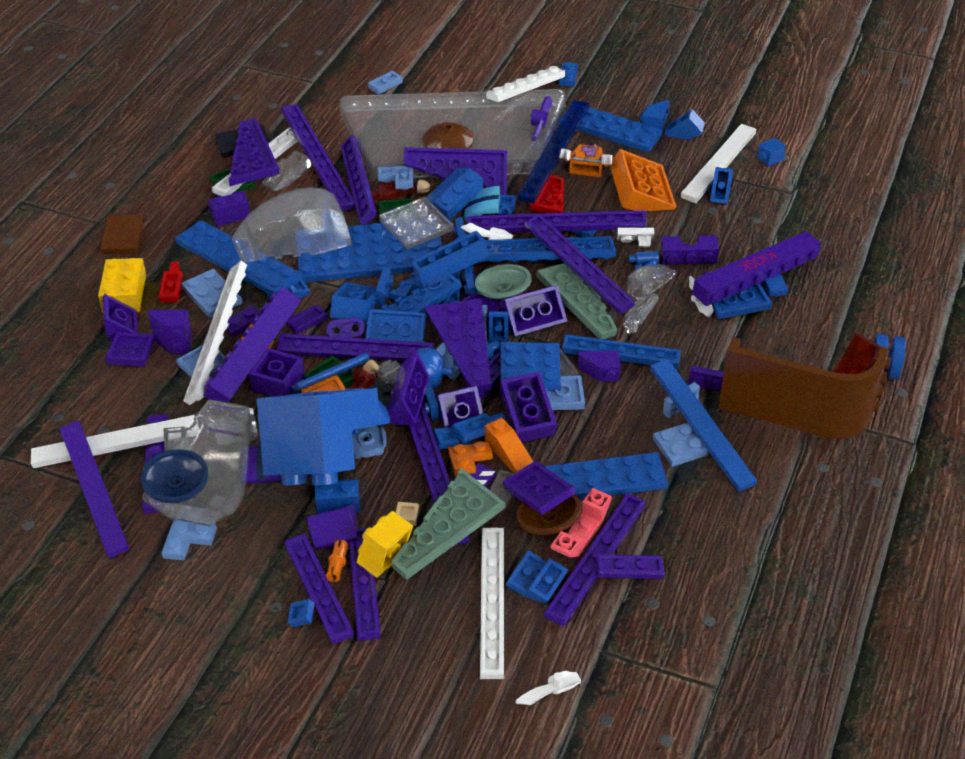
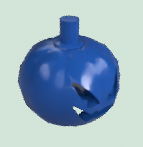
[416,347,453,390]

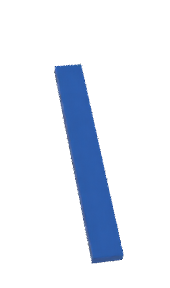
[650,359,757,492]

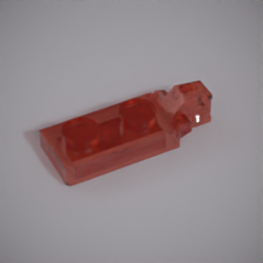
[371,181,417,204]

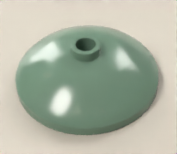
[475,264,531,299]

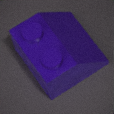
[207,191,251,226]
[148,310,193,354]

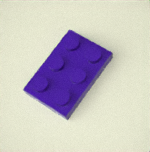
[502,461,575,515]

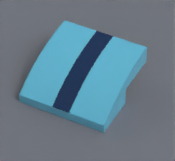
[464,186,500,221]

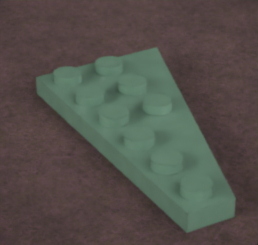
[391,468,505,580]

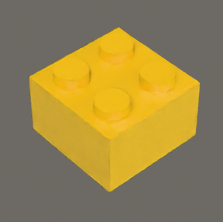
[356,511,413,578]

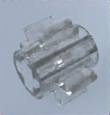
[378,359,401,384]

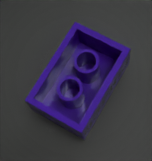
[499,371,557,443]

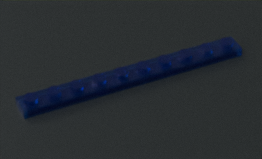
[518,100,589,204]

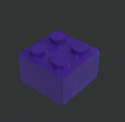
[249,348,305,397]

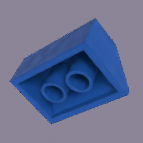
[422,168,483,223]

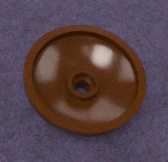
[423,122,474,149]
[516,494,581,535]

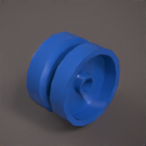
[870,333,906,380]

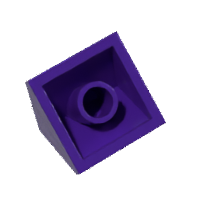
[103,294,138,341]
[307,504,358,550]

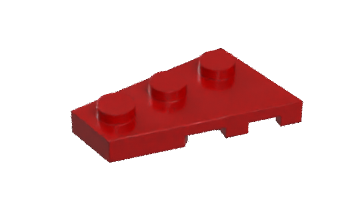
[530,175,564,213]

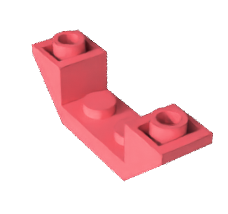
[550,488,612,558]

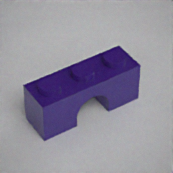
[660,235,719,265]

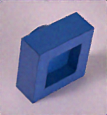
[288,599,314,628]

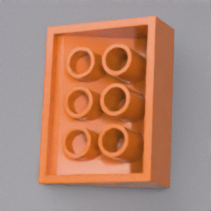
[610,149,677,211]

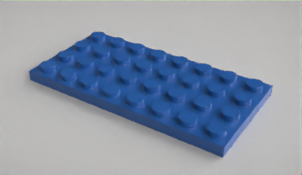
[295,218,442,282]

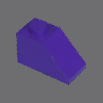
[578,350,620,382]

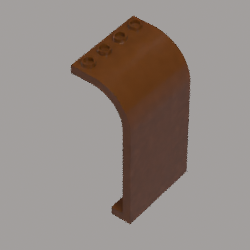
[719,337,891,439]

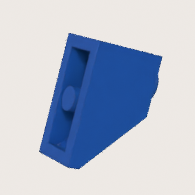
[640,100,670,130]
[664,109,705,140]
[710,167,733,204]
[489,312,508,343]

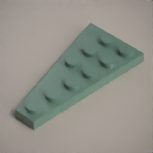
[536,263,617,339]

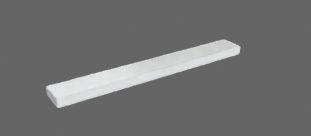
[681,124,756,203]
[212,127,298,196]
[31,415,197,468]
[480,528,504,679]

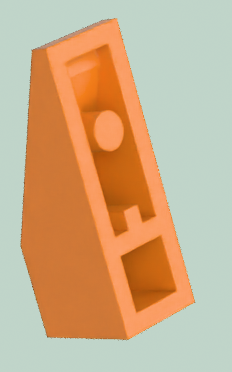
[485,417,533,474]

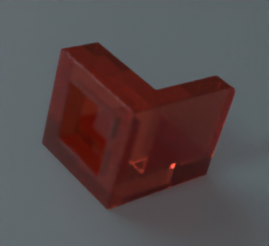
[350,368,375,389]

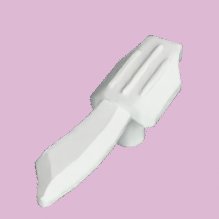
[461,223,513,240]
[689,276,714,317]
[516,671,581,706]

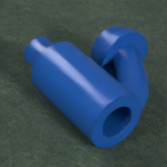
[628,251,659,277]

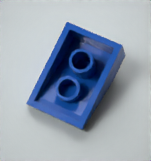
[330,282,377,325]

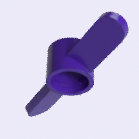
[531,96,552,141]

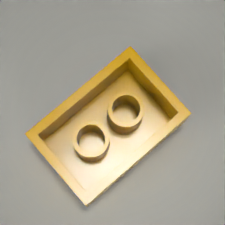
[98,258,146,313]

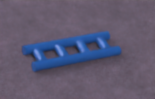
[291,352,370,394]

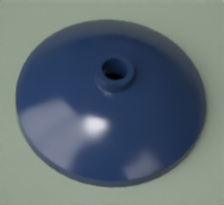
[141,449,209,503]

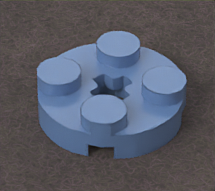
[352,426,387,458]

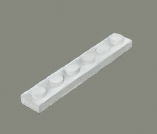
[486,66,565,102]

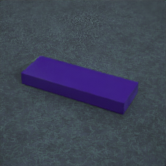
[595,554,665,579]

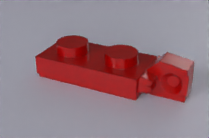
[159,262,183,302]

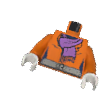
[559,143,612,177]

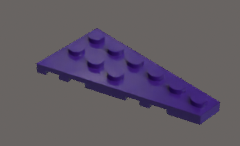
[228,118,280,186]
[404,147,507,195]
[424,299,492,391]

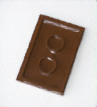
[100,215,144,254]

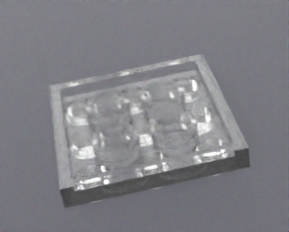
[379,197,454,249]

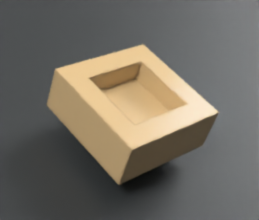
[396,502,419,526]

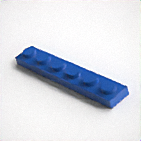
[454,217,479,296]
[562,335,681,369]

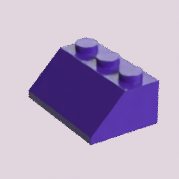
[499,285,567,336]
[386,351,430,425]

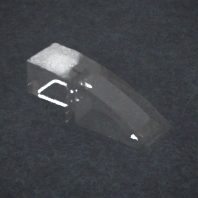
[262,151,311,191]

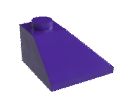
[435,386,483,428]

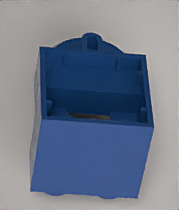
[257,388,391,485]

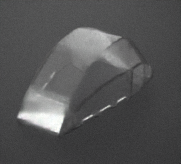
[232,187,352,262]
[142,399,249,526]

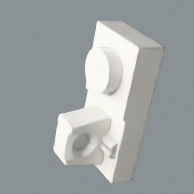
[617,228,654,248]

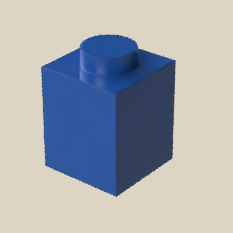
[757,138,786,166]

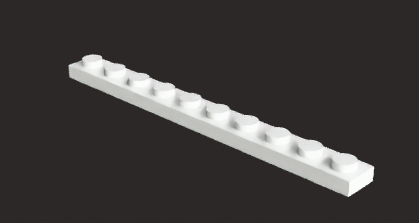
[183,261,247,405]

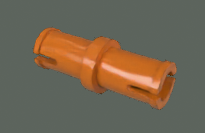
[326,540,348,582]

